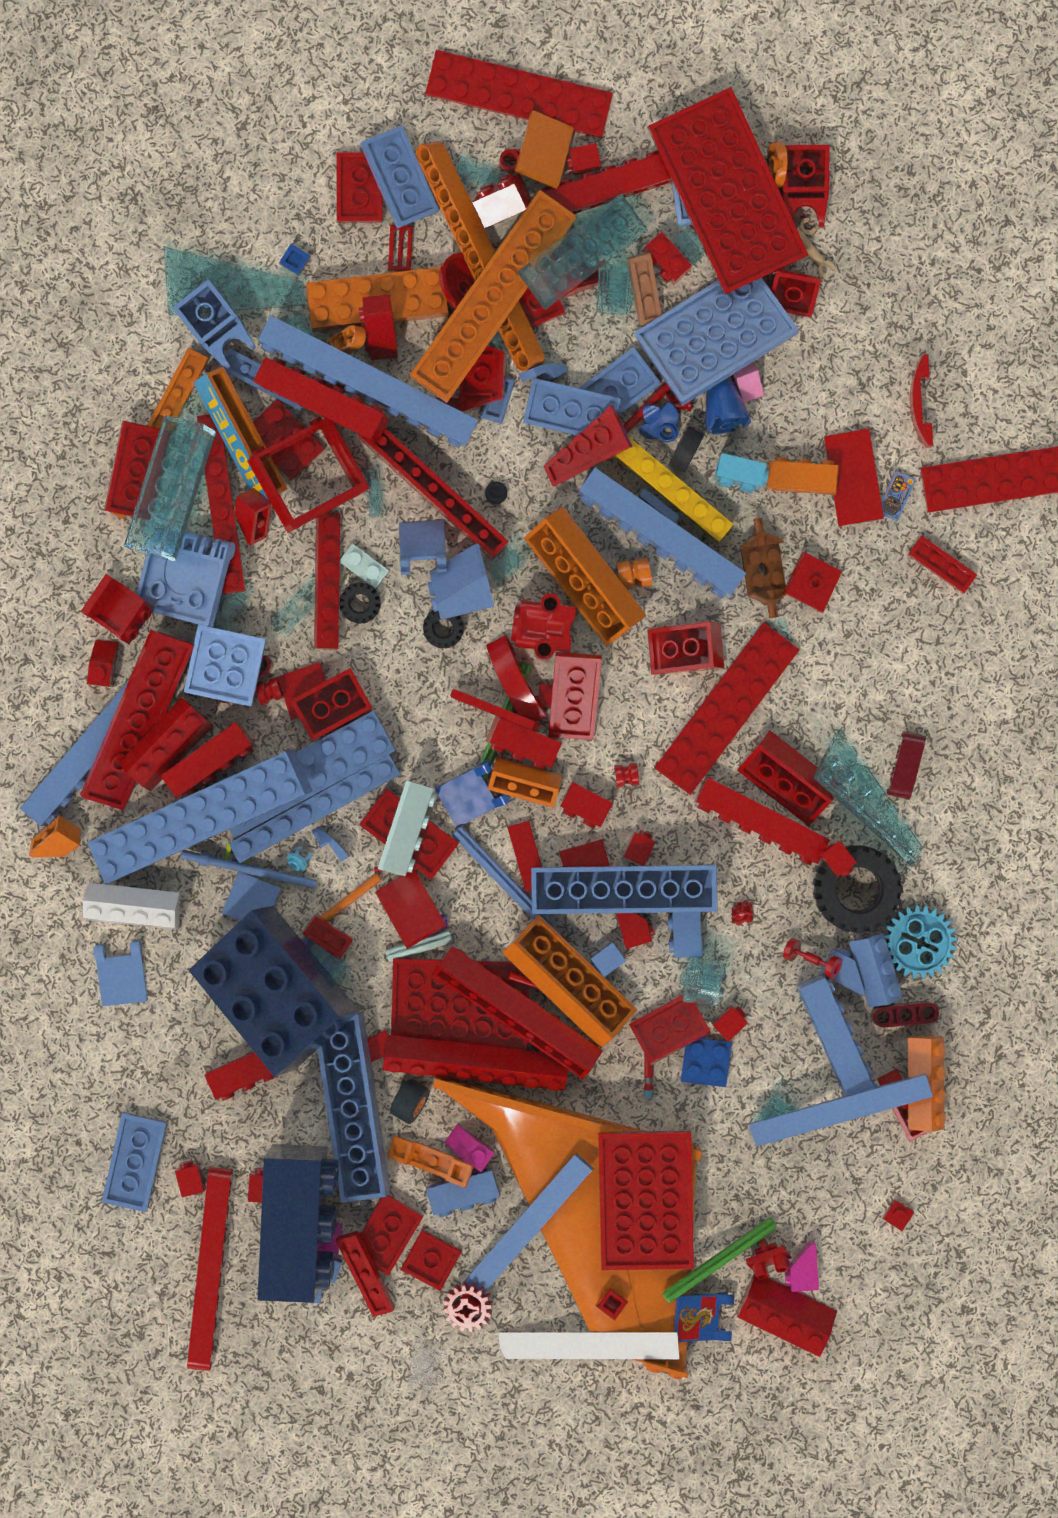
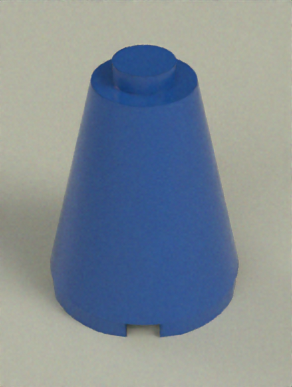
[705,377,751,435]

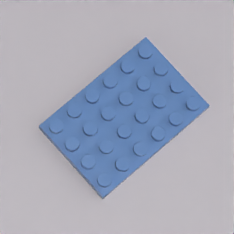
[634,278,799,406]

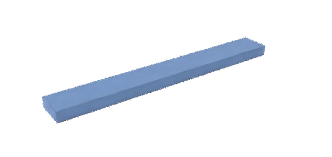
[749,1073,933,1147]
[463,1153,594,1294]

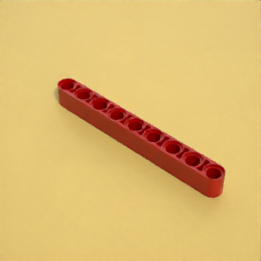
[187,1167,233,1371]

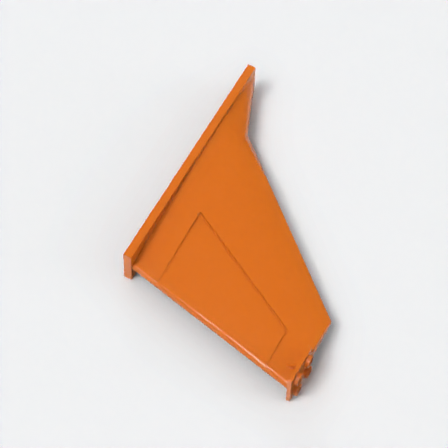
[432,1077,702,1379]

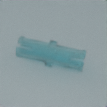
[365,469,384,517]

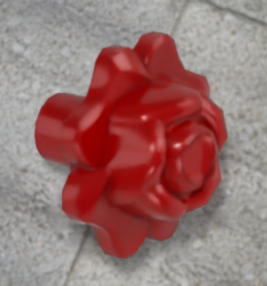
[731,900,754,926]

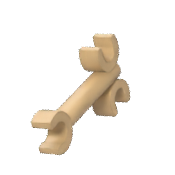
[797,218,835,278]

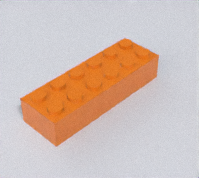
[306,267,449,332]
[524,506,647,647]
[502,914,638,1048]

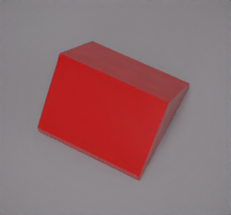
[771,269,821,318]

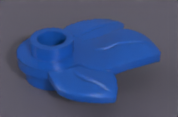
[638,402,679,442]

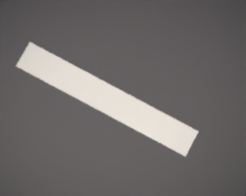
[498,1332,679,1359]

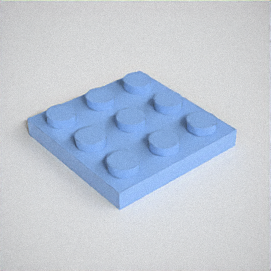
[184,625,267,707]

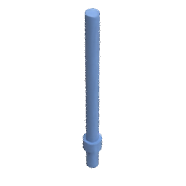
[181,850,317,889]

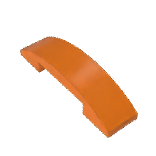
[387,1136,473,1188]

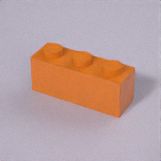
[767,457,839,495]
[487,757,562,808]

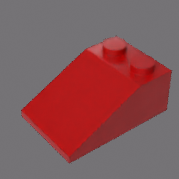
[647,621,725,675]

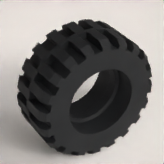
[813,845,903,933]

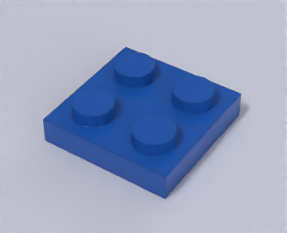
[681,1038,732,1087]

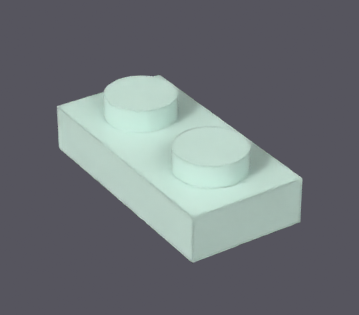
[340,543,389,589]

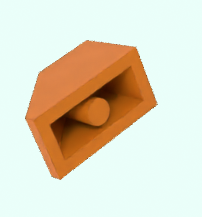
[29,815,81,858]

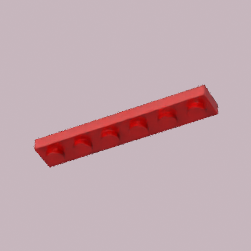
[314,512,340,650]

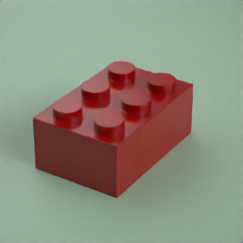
[290,668,372,742]

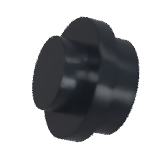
[485,482,508,505]

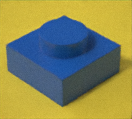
[279,244,311,276]

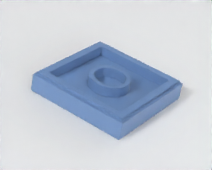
[222,872,281,921]

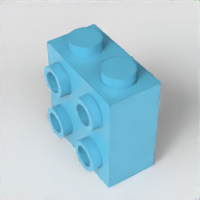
[713,453,769,493]

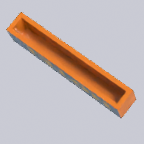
[193,366,288,500]

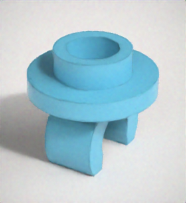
[287,846,312,871]

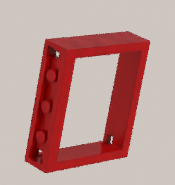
[247,417,370,533]

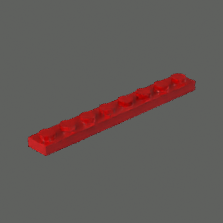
[197,414,246,595]

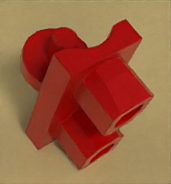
[746,1239,792,1280]

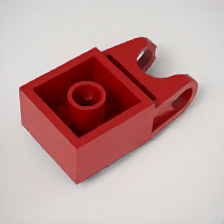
[783,144,830,228]

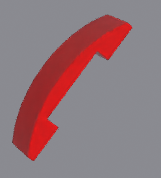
[910,354,933,448]
[486,635,547,722]

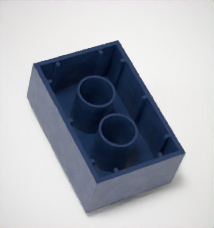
[188,906,359,1077]
[257,1144,339,1303]

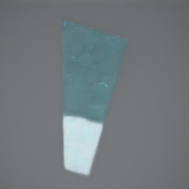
[163,246,306,316]
[813,729,923,866]

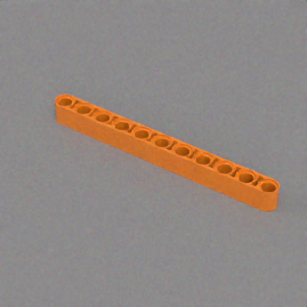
[416,141,544,371]

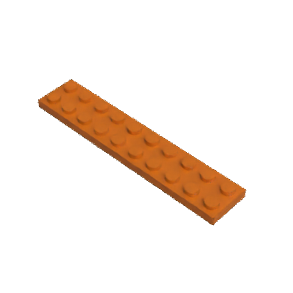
[409,190,577,403]

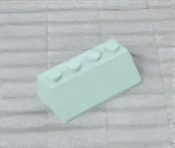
[378,780,437,876]

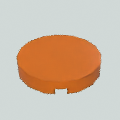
[766,141,787,188]

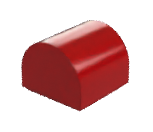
[596,1287,628,1321]

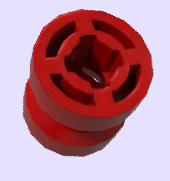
[256,677,284,706]
[614,763,639,788]

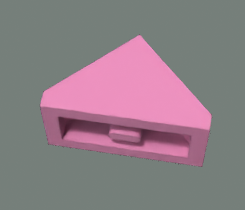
[732,362,764,403]

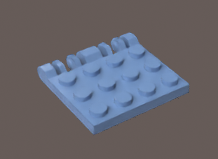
[137,524,235,628]

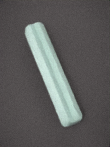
[386,930,452,962]

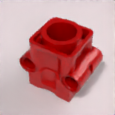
[511,593,576,661]

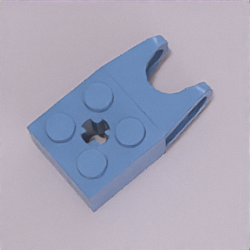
[172,279,256,370]

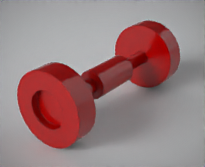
[783,938,842,979]

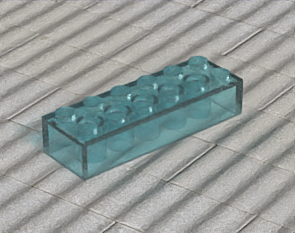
[517,193,649,309]
[124,415,216,562]

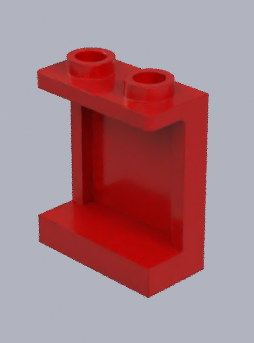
[80,574,155,645]

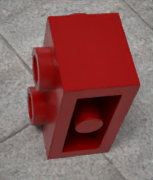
[644,232,692,285]

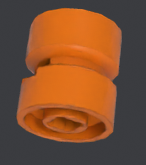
[616,557,652,590]

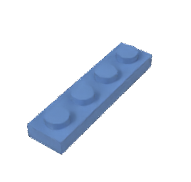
[220,349,303,411]

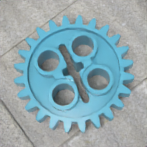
[884,905,957,979]

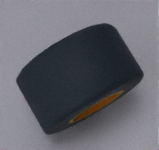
[390,1079,430,1124]

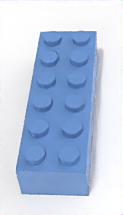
[796,974,878,1096]

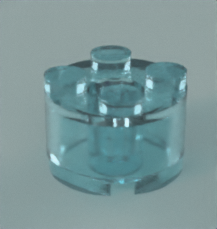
[680,957,726,1006]

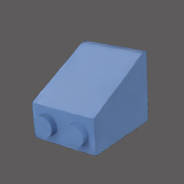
[427,543,494,620]

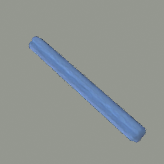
[452,827,553,926]

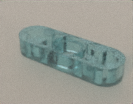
[273,579,315,633]

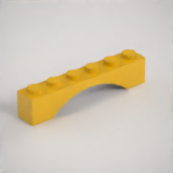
[614,436,734,544]

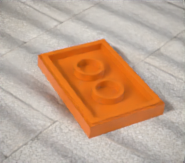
[515,110,574,189]

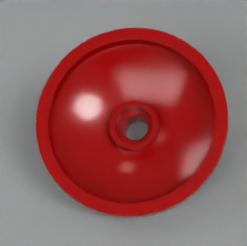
[439,252,475,309]

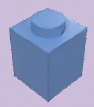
[590,942,626,977]

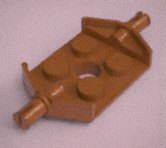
[740,518,786,619]

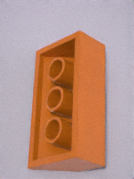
[908,1034,946,1132]

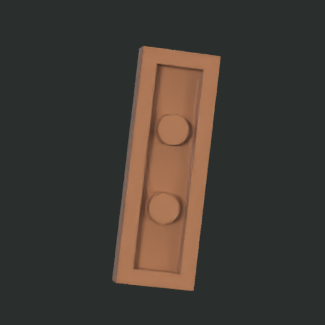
[626,252,662,326]

